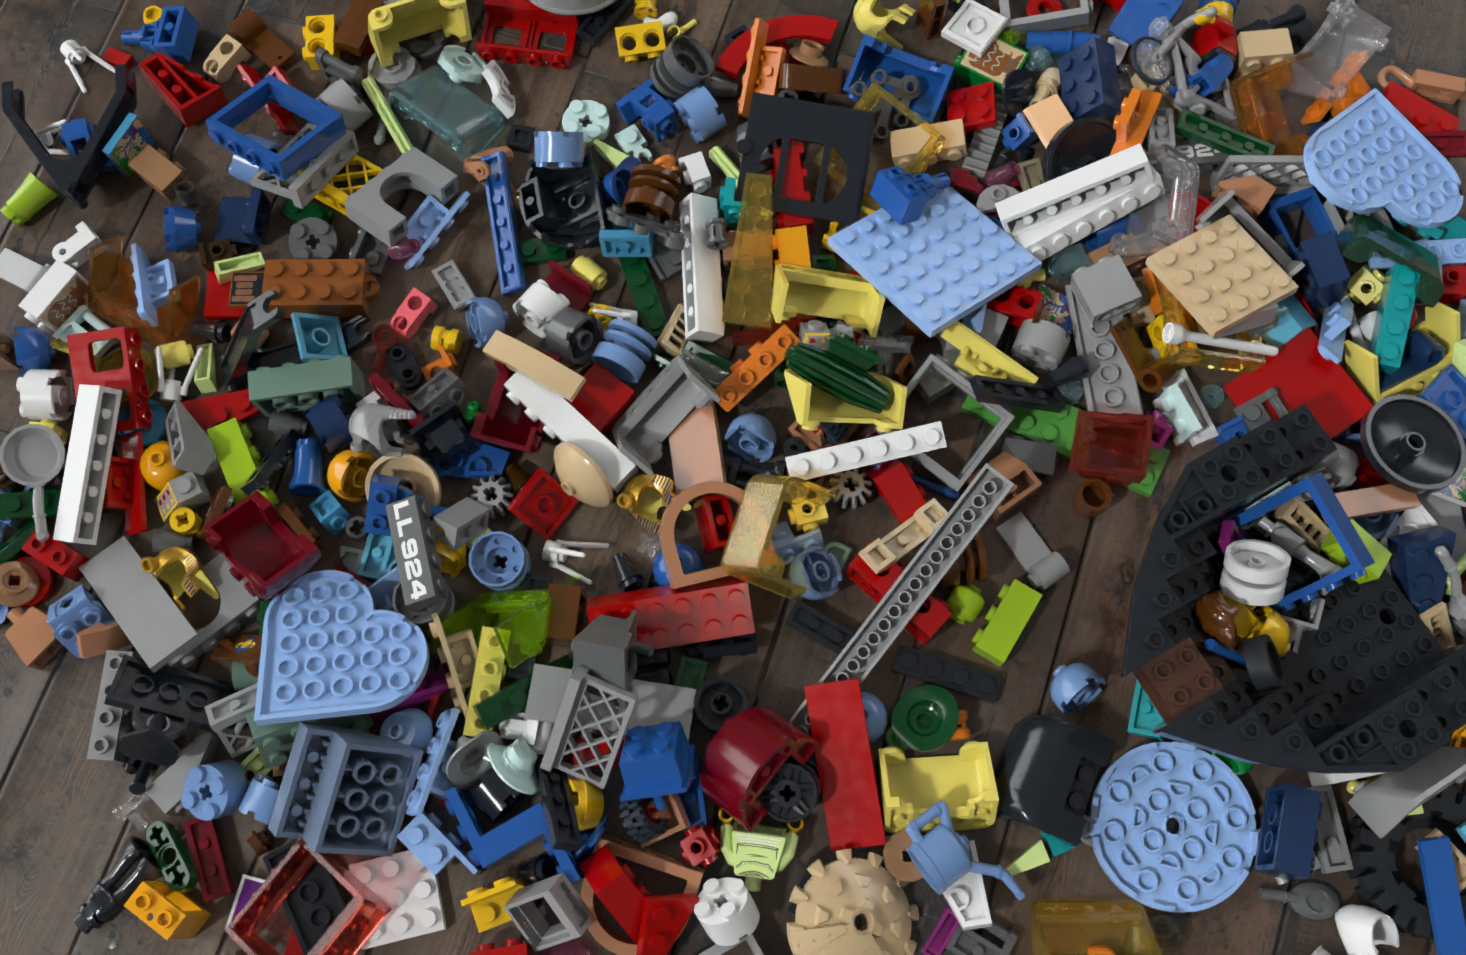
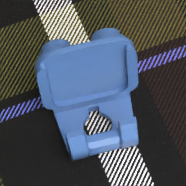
[47,584,116,659]

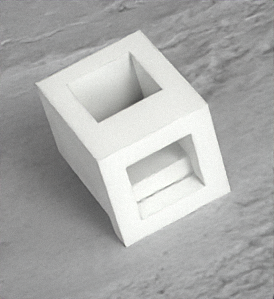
[678,151,712,193]

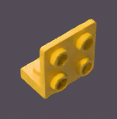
[460,876,525,933]

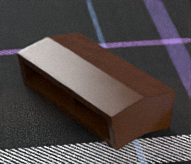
[333,0,384,57]
[916,0,948,40]

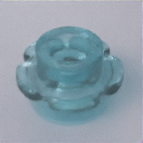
[1199,384,1224,409]

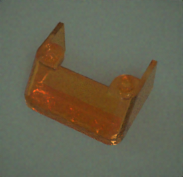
[1230,51,1314,156]
[88,234,201,347]

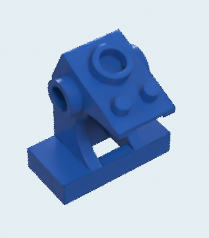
[615,78,677,142]
[60,118,118,174]

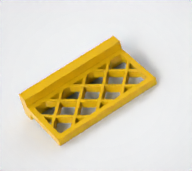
[291,154,383,216]

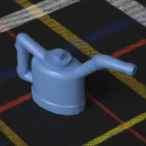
[906,800,1026,900]

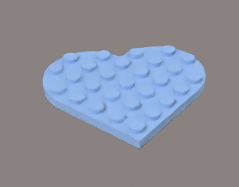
[1303,88,1464,228]
[254,570,429,726]

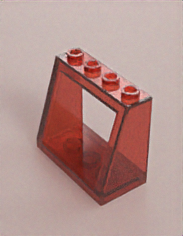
[225,838,392,955]

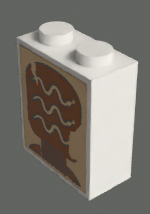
[18,259,99,335]

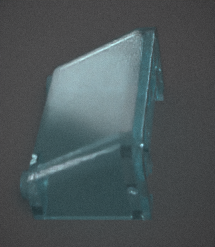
[389,65,505,163]

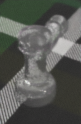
[112,783,152,832]

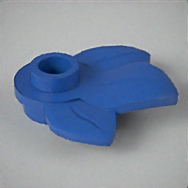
[572,814,608,860]

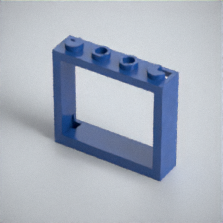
[206,74,346,181]
[1218,472,1375,614]

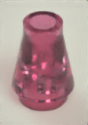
[984,161,1020,188]
[386,238,420,261]

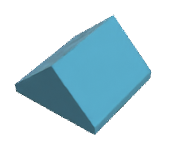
[1254,294,1317,349]
[291,312,348,363]

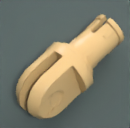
[1029,67,1061,106]

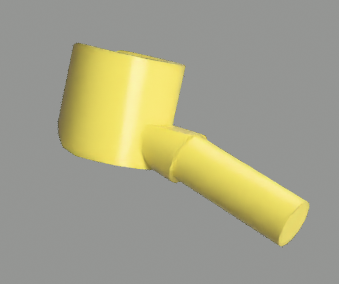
[667,19,697,39]

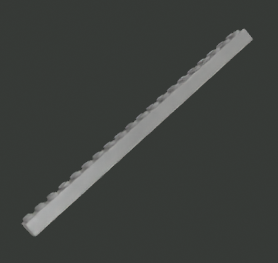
[789,463,1015,737]

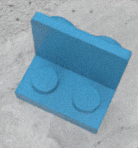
[599,222,655,257]

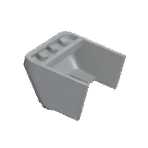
[1195,189,1305,278]
[611,356,721,477]

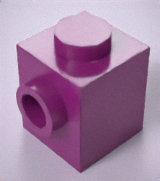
[1133,410,1174,451]

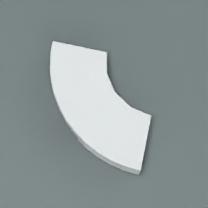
[481,60,516,119]

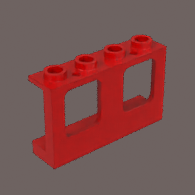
[475,0,581,69]
[67,326,152,433]

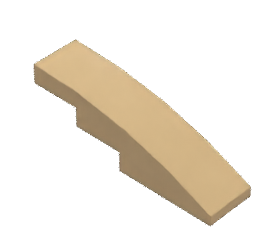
[482,330,586,401]

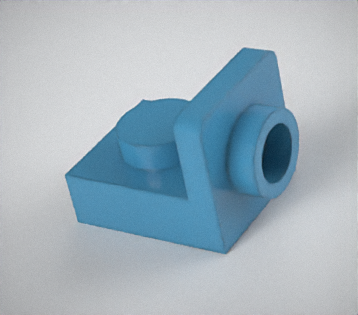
[308,489,353,535]

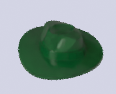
[891,685,959,752]

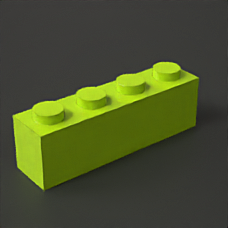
[207,417,279,514]

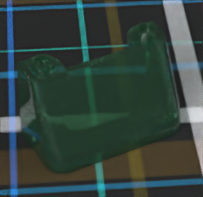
[1336,214,1444,308]

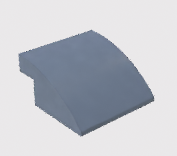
[268,721,424,857]

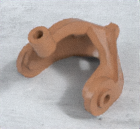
[462,146,515,192]

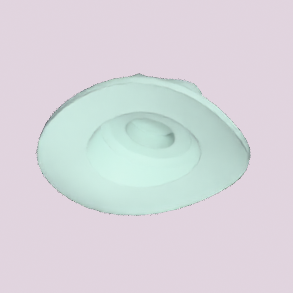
[487,739,540,795]

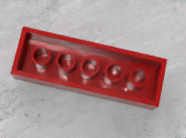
[587,573,755,649]

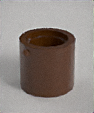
[1072,478,1113,519]

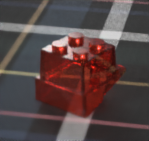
[1068,410,1155,486]

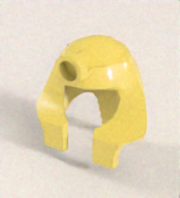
[853,0,916,50]

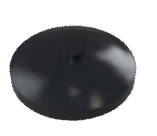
[1043,117,1116,183]
[1360,394,1466,494]

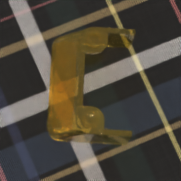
[721,474,836,599]
[1030,899,1162,955]

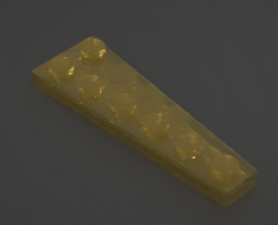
[722,172,772,329]

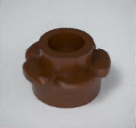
[247,830,273,856]

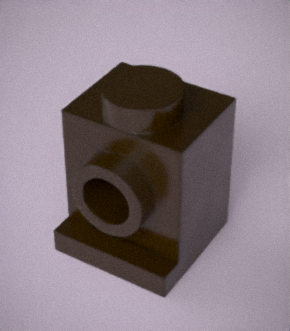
[198,238,241,271]

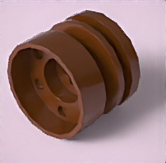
[623,164,681,224]
[938,531,988,589]

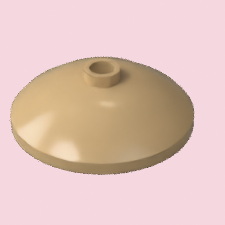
[554,442,613,508]
[365,452,441,506]

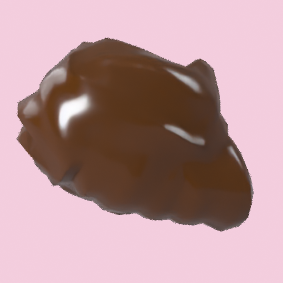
[1194,592,1240,648]

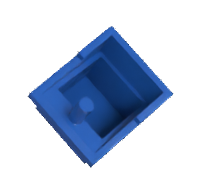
[619,721,701,810]

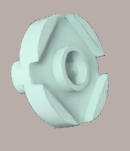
[438,45,486,83]
[562,100,610,147]

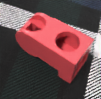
[390,287,438,339]

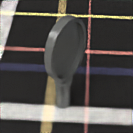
[1258,882,1340,920]

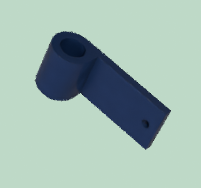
[1379,329,1446,394]

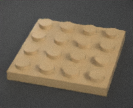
[1145,214,1299,338]

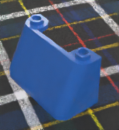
[843,34,956,126]

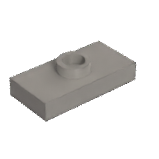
[431,259,476,313]

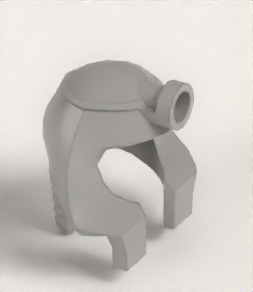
[349,403,417,457]

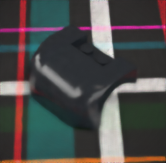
[994,715,1115,847]

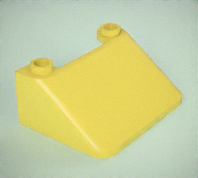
[784,369,907,433]

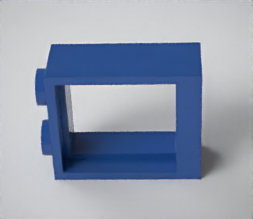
[1260,186,1339,260]

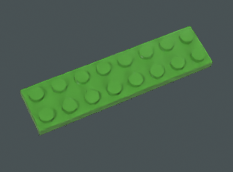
[960,395,1170,498]

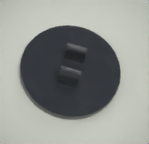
[1002,69,1035,118]

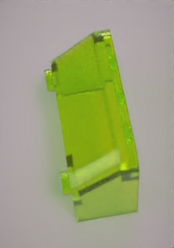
[428,590,553,668]

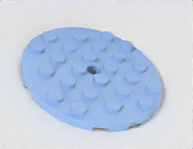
[1088,742,1258,913]

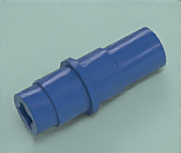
[1025,28,1100,55]

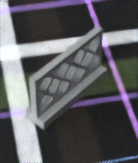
[250,123,359,209]
[1210,155,1313,198]
[540,665,638,789]
[205,683,258,758]

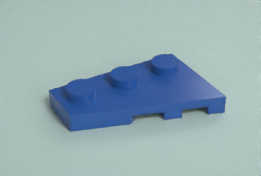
[426,440,512,478]

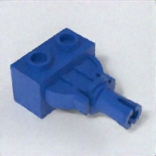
[121,6,199,63]
[870,166,950,225]
[364,474,449,536]

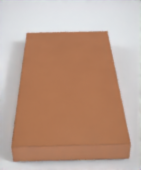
[668,400,727,503]

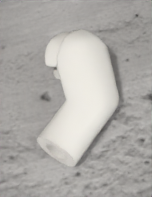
[643,11,678,33]

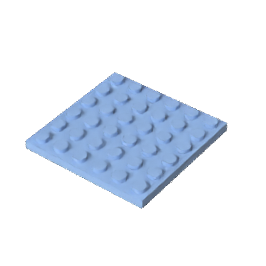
[827,186,1042,338]

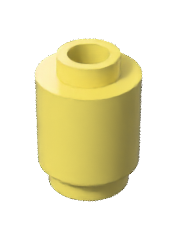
[570,255,607,291]
[154,340,195,370]

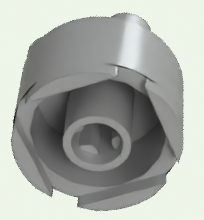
[316,77,374,132]
[1011,319,1070,375]

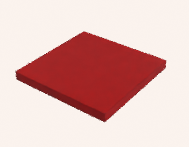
[1222,328,1373,439]

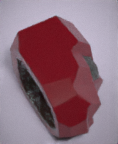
[949,166,985,203]

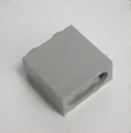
[1070,254,1142,328]

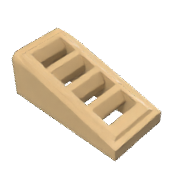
[657,303,689,359]
[1272,498,1330,553]
[1420,602,1456,650]

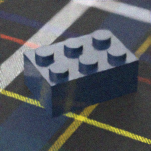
[1058,37,1122,120]
[1292,231,1351,312]
[1254,783,1323,880]

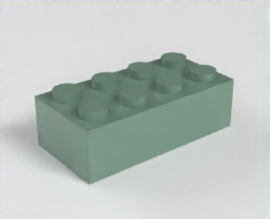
[247,355,366,417]
[245,710,374,769]

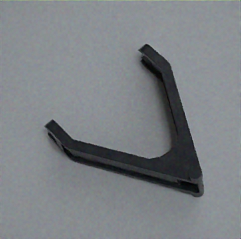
[1,63,137,209]
[219,290,375,393]

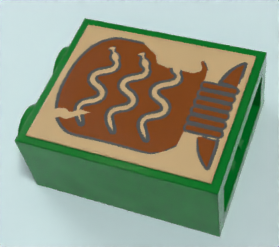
[953,37,1030,95]

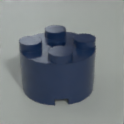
[303,394,353,455]

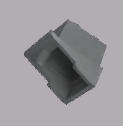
[571,610,654,709]

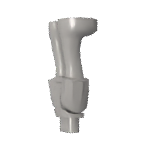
[1258,516,1343,596]

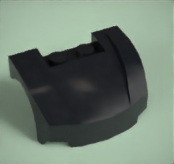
[519,151,613,250]

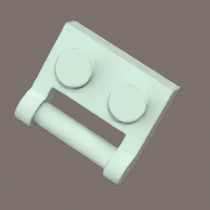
[52,305,120,363]
[1152,383,1202,447]

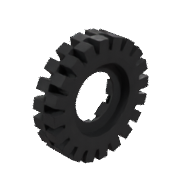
[1346,785,1466,939]

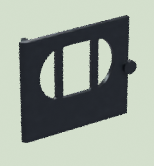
[735,92,877,226]

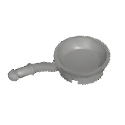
[367,47,423,145]
[0,424,67,542]
[1434,546,1466,643]

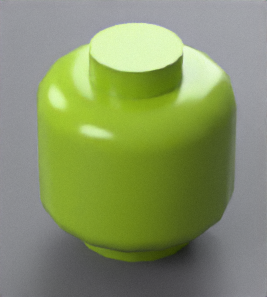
[946,583,985,625]

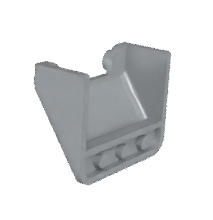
[1347,746,1466,838]

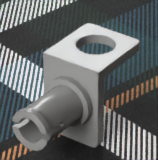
[1282,598,1325,654]

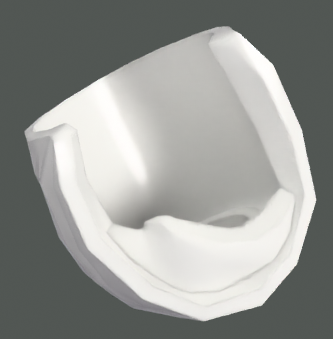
[1334,904,1399,955]

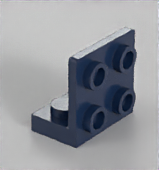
[213,188,271,246]

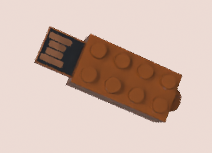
[228,259,380,318]

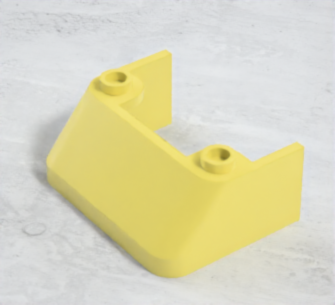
[771,264,885,338]
[1344,297,1461,406]

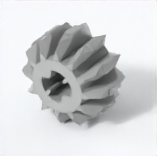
[829,468,872,510]
[470,475,515,520]

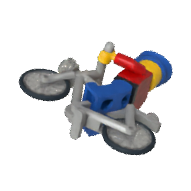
[1130,0,1249,134]

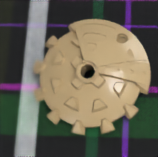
[787,849,919,955]

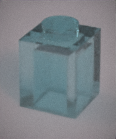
[1048,243,1091,283]

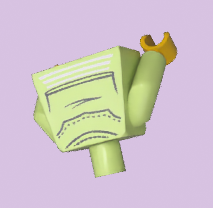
[718,809,804,892]

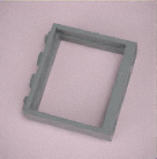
[999,0,1093,38]
[873,354,1015,492]

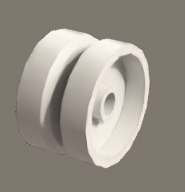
[1219,539,1291,606]

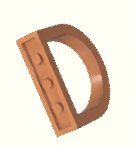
[659,481,778,589]
[580,833,706,955]

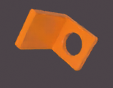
[421,345,459,382]

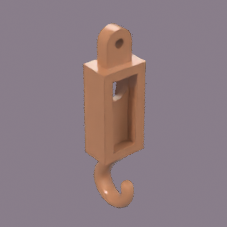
[1377,65,1466,105]

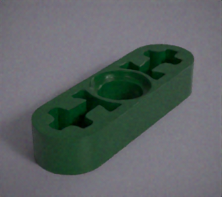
[146,821,198,893]

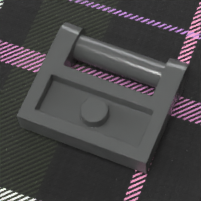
[315,47,367,99]
[1233,387,1289,432]
[945,920,1019,955]

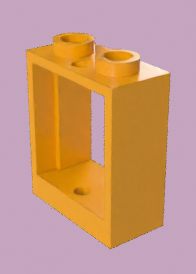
[124,881,211,941]

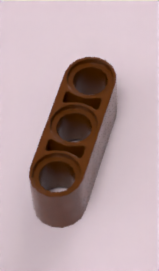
[778,63,846,95]

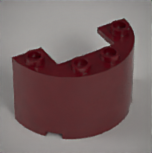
[469,349,566,454]
[203,490,322,601]
[700,706,820,833]

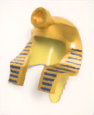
[617,474,691,535]
[141,546,220,613]

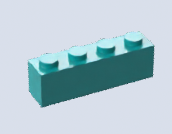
[1368,264,1422,375]

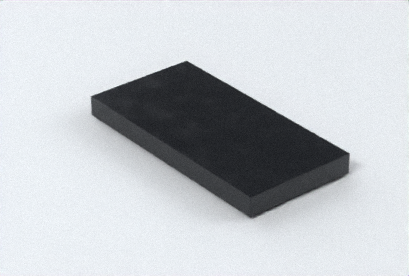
[262,838,359,955]

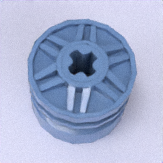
[591,319,658,384]
[469,531,531,592]

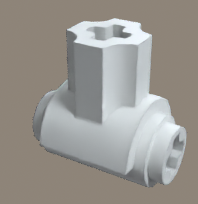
[499,712,554,755]

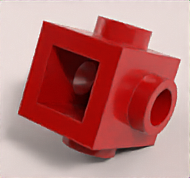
[679,824,722,867]

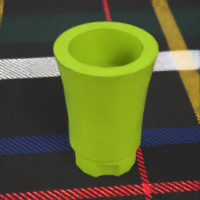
[0,172,59,227]

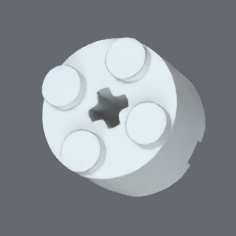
[513,279,570,339]
[16,369,75,421]
[694,877,760,946]

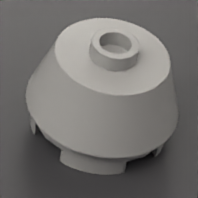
[1313,441,1360,492]

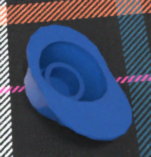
[603,157,642,205]

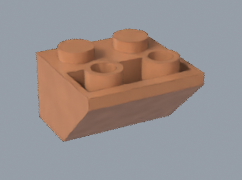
[1208,175,1277,221]
[965,451,1042,521]

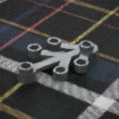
[850,69,921,140]
[606,204,686,250]

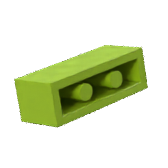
[971,579,1043,667]

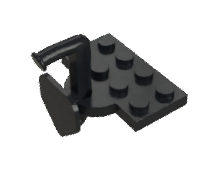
[104,655,233,795]

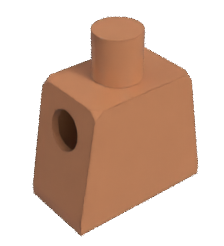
[5,606,64,670]

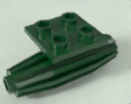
[784,332,892,414]

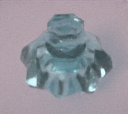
[1026,45,1053,72]
[1057,380,1084,406]

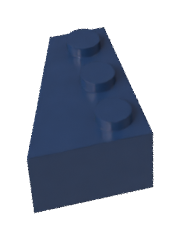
[1387,525,1457,617]

